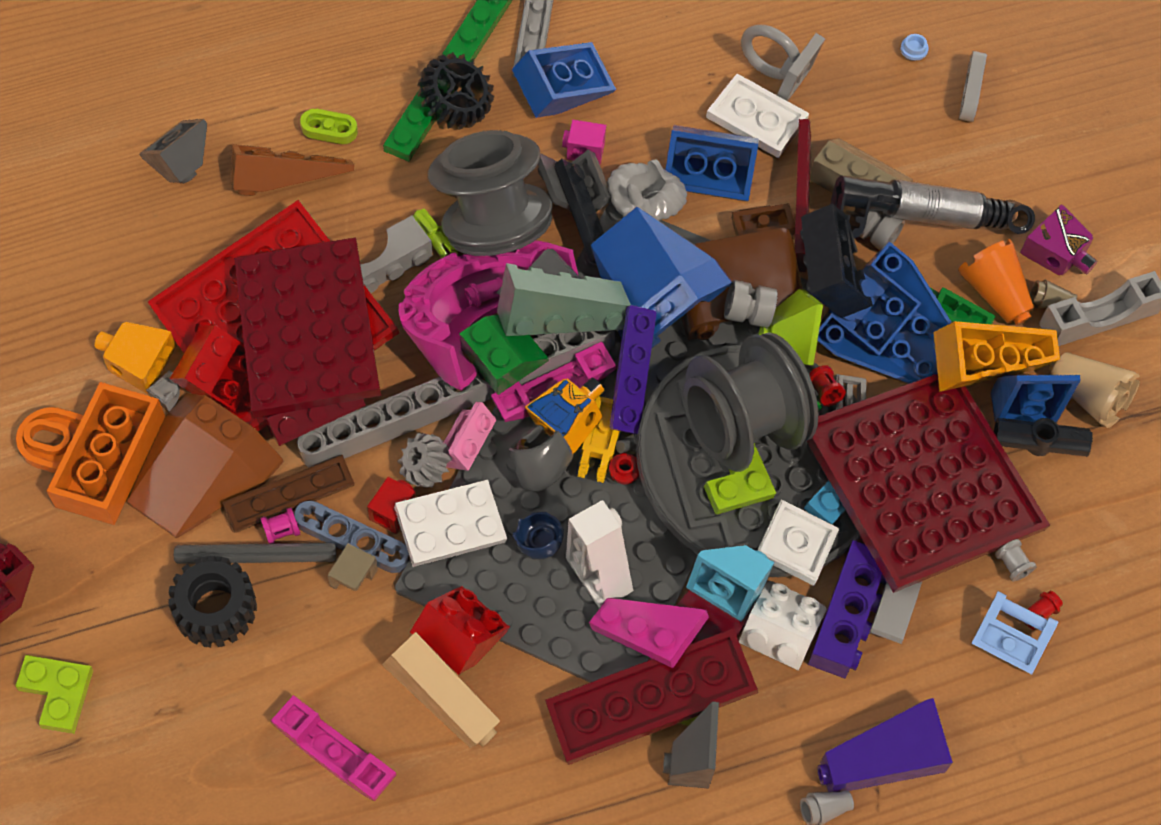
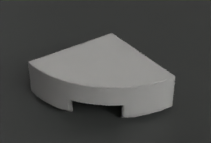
[147,370,180,411]

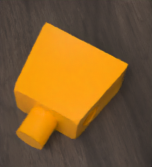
[94,322,176,394]

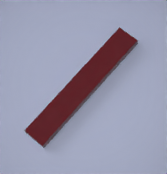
[795,119,811,272]

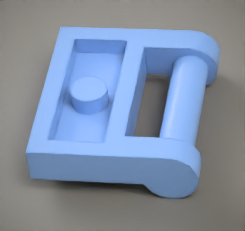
[971,591,1058,674]

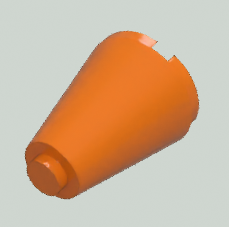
[958,239,1034,326]

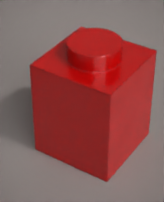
[367,477,416,534]

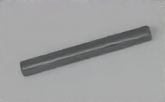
[173,543,336,564]

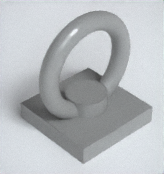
[741,25,825,101]

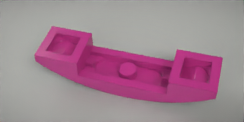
[491,341,616,422]
[271,695,397,801]

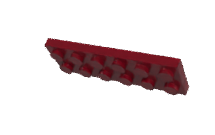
[545,628,759,765]

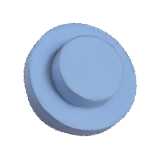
[900,34,929,61]

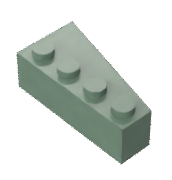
[497,263,631,336]

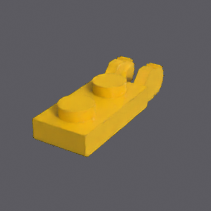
[577,396,620,483]

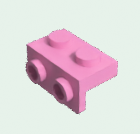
[444,402,496,471]

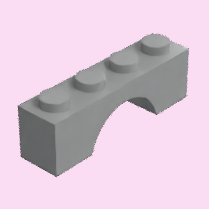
[361,216,432,293]
[1039,271,1161,346]

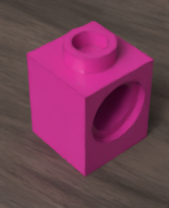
[562,119,606,165]

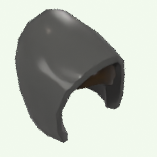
[508,425,573,491]

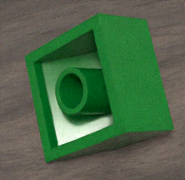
[459,315,549,395]

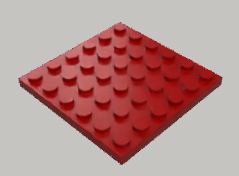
[148,200,400,431]

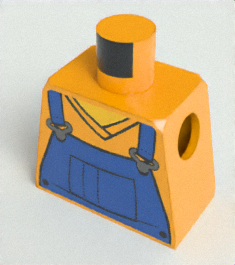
[525,377,605,454]

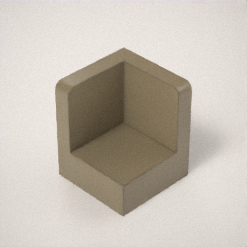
[328,543,378,591]

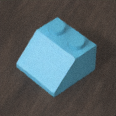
[686,545,774,622]

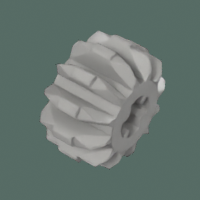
[397,433,452,488]

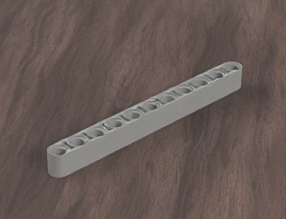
[297,330,616,468]

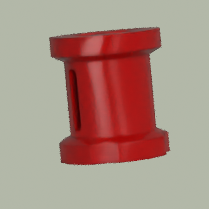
[809,365,846,407]

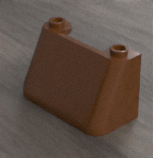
[681,228,803,340]

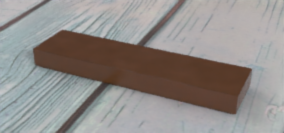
[222,455,355,533]

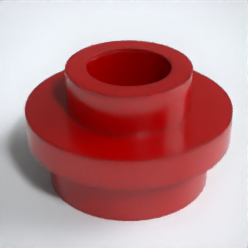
[609,453,639,485]

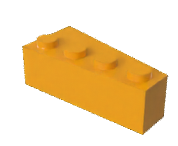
[933,321,1060,392]

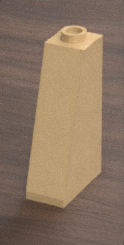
[382,632,500,748]

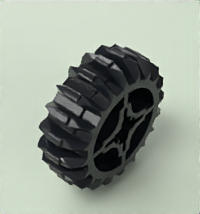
[417,52,495,130]

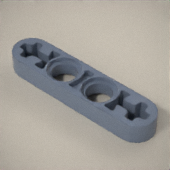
[295,501,409,573]

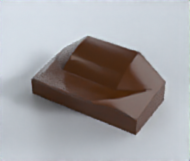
[731,203,795,236]

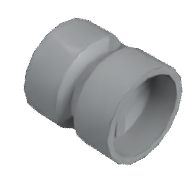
[859,210,905,250]
[724,280,777,328]

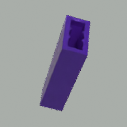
[817,698,953,792]

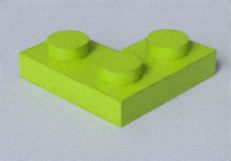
[704,443,776,515]
[15,655,93,734]

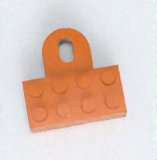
[16,382,165,525]

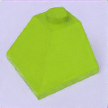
[758,289,823,365]

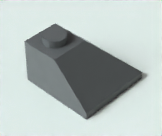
[139,119,207,184]
[663,702,719,789]

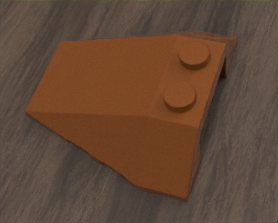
[127,393,284,538]

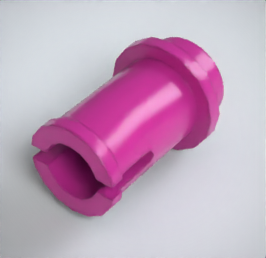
[464,277,502,307]

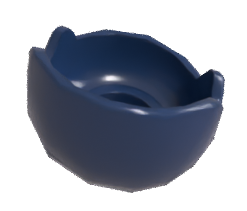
[513,512,564,559]

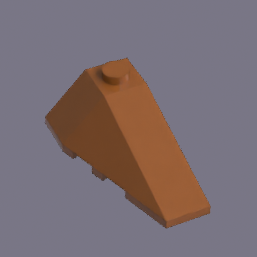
[231,144,355,196]

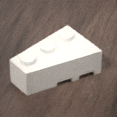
[566,500,633,608]

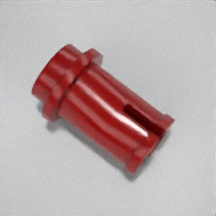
[1024,590,1063,630]

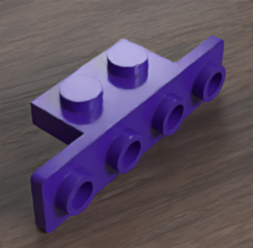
[609,305,657,434]

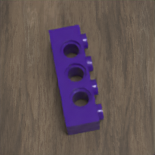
[808,540,887,679]

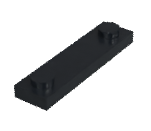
[554,159,604,264]

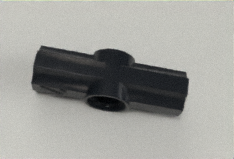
[993,418,1093,457]

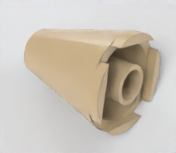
[1049,352,1140,428]

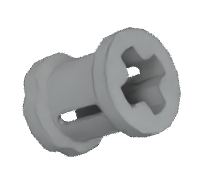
[995,539,1037,582]

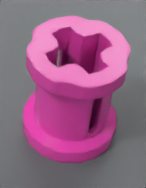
[260,508,300,544]

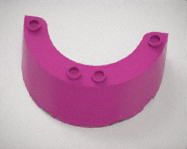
[398,240,578,390]

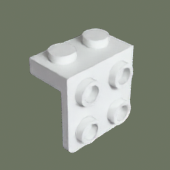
[739,581,827,671]

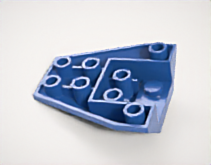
[591,207,733,348]
[817,241,952,384]

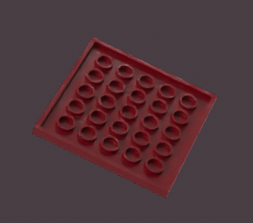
[807,374,1050,593]

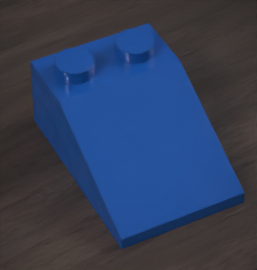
[512,42,616,118]
[991,375,1081,423]

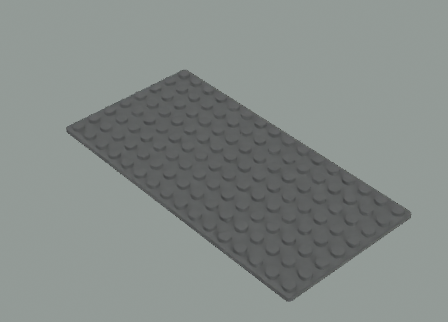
[395,201,820,682]

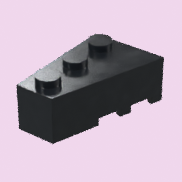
[800,203,873,318]

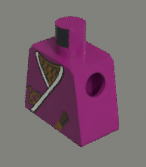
[1020,204,1098,276]

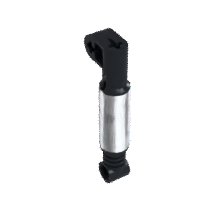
[830,175,1035,239]

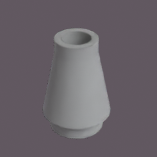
[800,790,854,825]

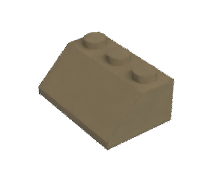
[810,138,913,193]

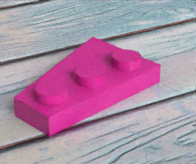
[589,598,709,668]

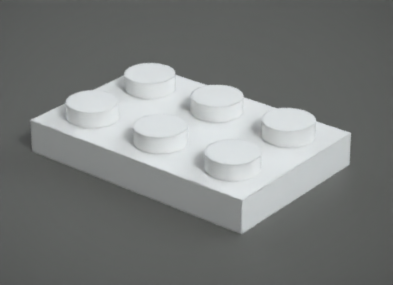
[706,74,809,158]
[394,480,507,567]

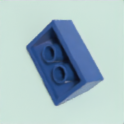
[666,125,759,201]

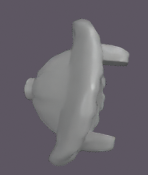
[607,159,687,221]

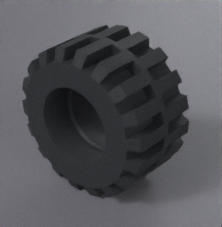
[168,556,257,648]

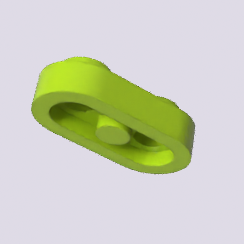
[300,109,358,144]

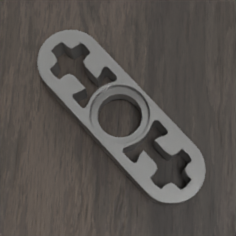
[958,51,987,122]

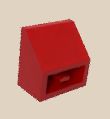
[170,325,249,412]
[410,586,510,675]

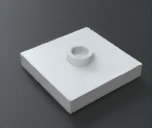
[757,499,840,585]

